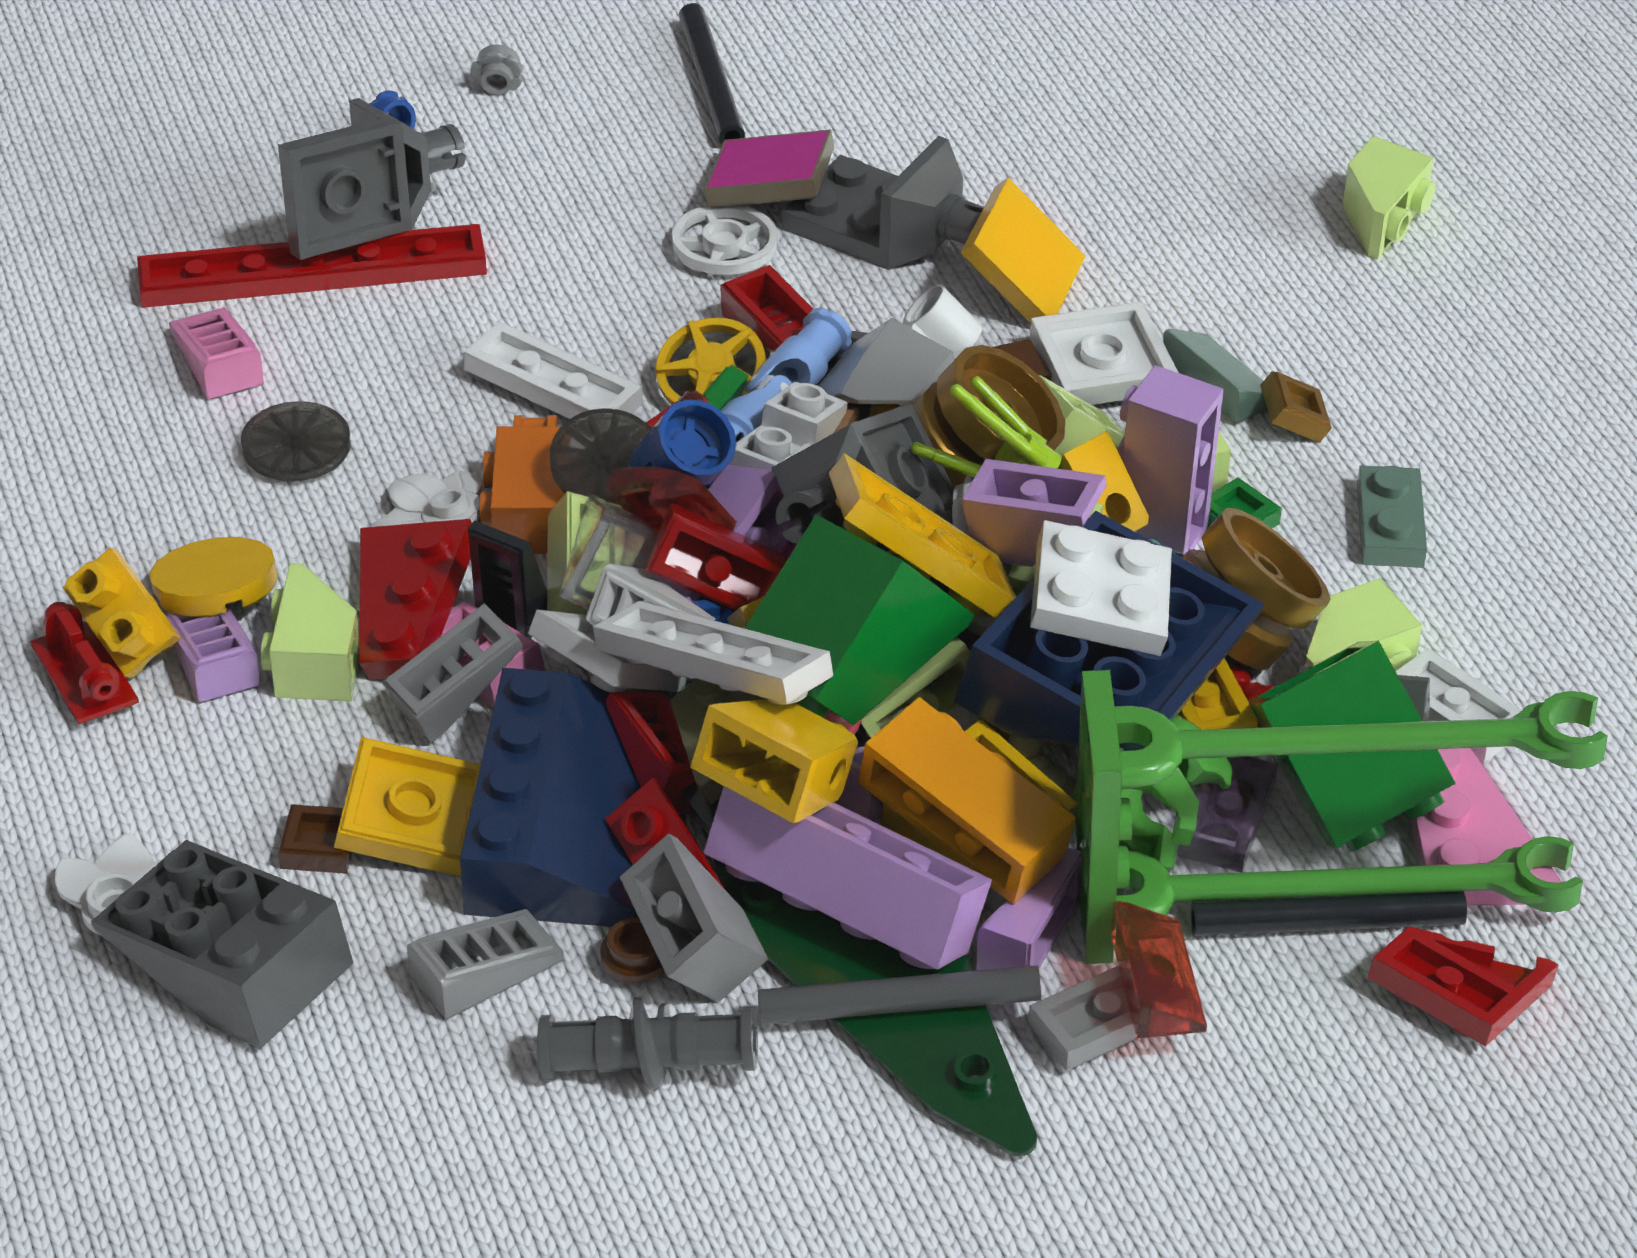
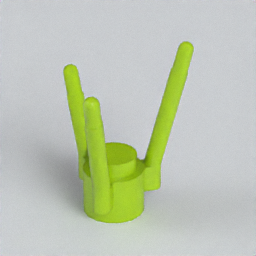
[910,376,1062,478]

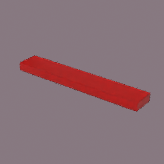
[137,224,487,308]

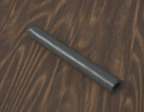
[758,965,1041,1025]

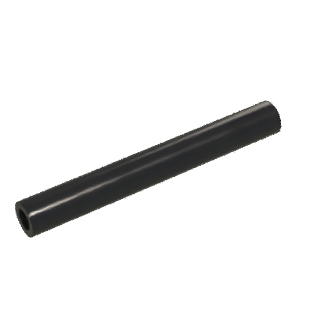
[679,3,745,145]
[1191,891,1467,936]

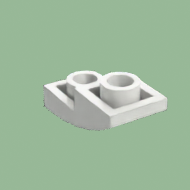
[729,382,848,470]

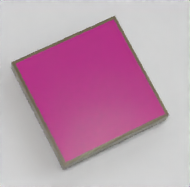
[704,129,835,208]

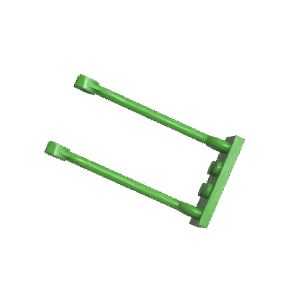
[1075,670,1608,964]

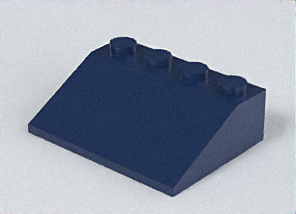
[954,511,1265,751]
[460,668,686,927]

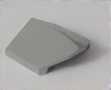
[818,318,955,407]

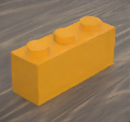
[858,697,1076,905]

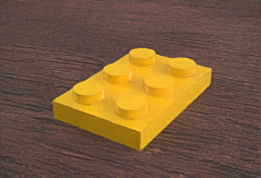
[829,453,1016,619]

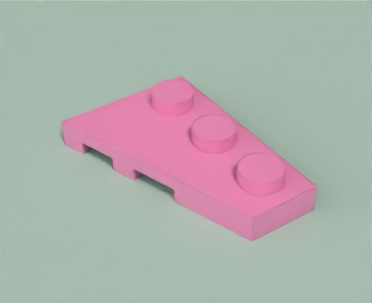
[1410,748,1562,905]

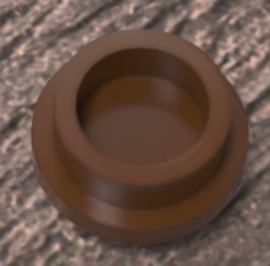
[600,918,664,983]

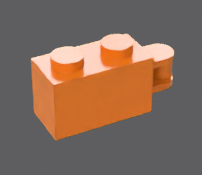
[480,415,571,554]

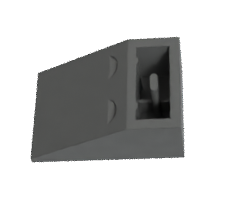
[91,840,354,1049]

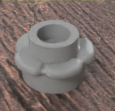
[470,44,523,95]

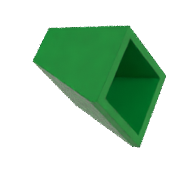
[744,514,975,725]
[1248,640,1456,852]

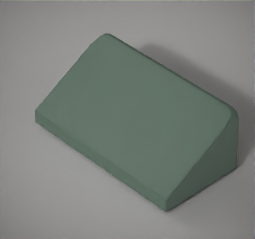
[1163,329,1267,424]

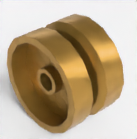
[913,345,1065,488]
[1182,508,1331,669]

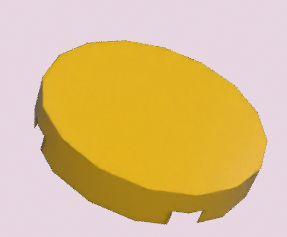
[149,537,278,617]

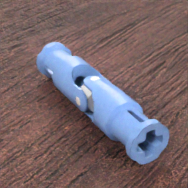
[709,307,852,486]

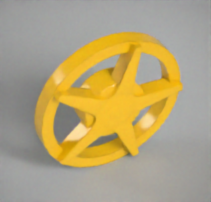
[656,318,767,405]

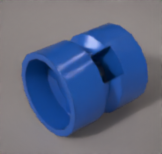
[630,400,737,508]

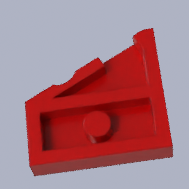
[1367,926,1559,1047]

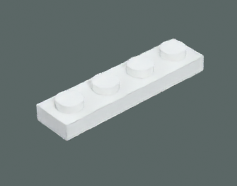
[593,601,833,705]

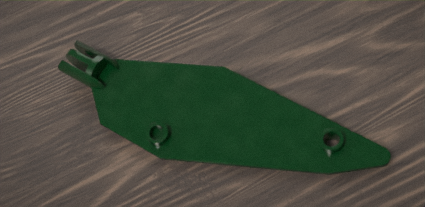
[702,827,1037,1157]

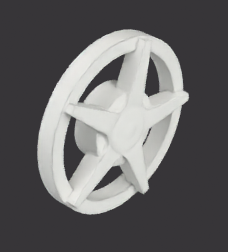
[672,205,778,277]

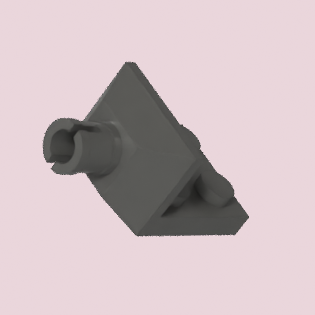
[278,98,466,260]
[782,136,984,270]
[771,403,954,552]

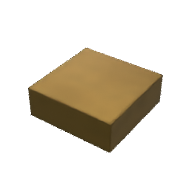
[1260,371,1332,443]

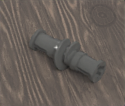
[537,997,758,1089]

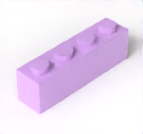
[704,786,992,970]

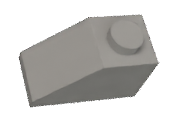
[620,833,768,1003]

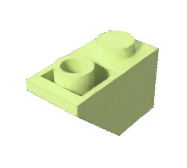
[1342,136,1436,260]
[261,563,359,701]
[1305,578,1422,671]

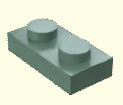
[1357,465,1427,568]

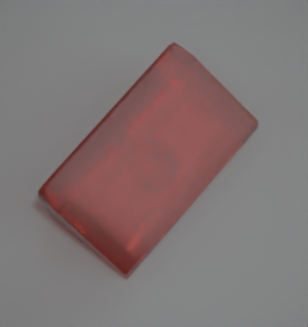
[1110,901,1207,1038]

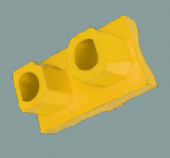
[62,547,181,679]

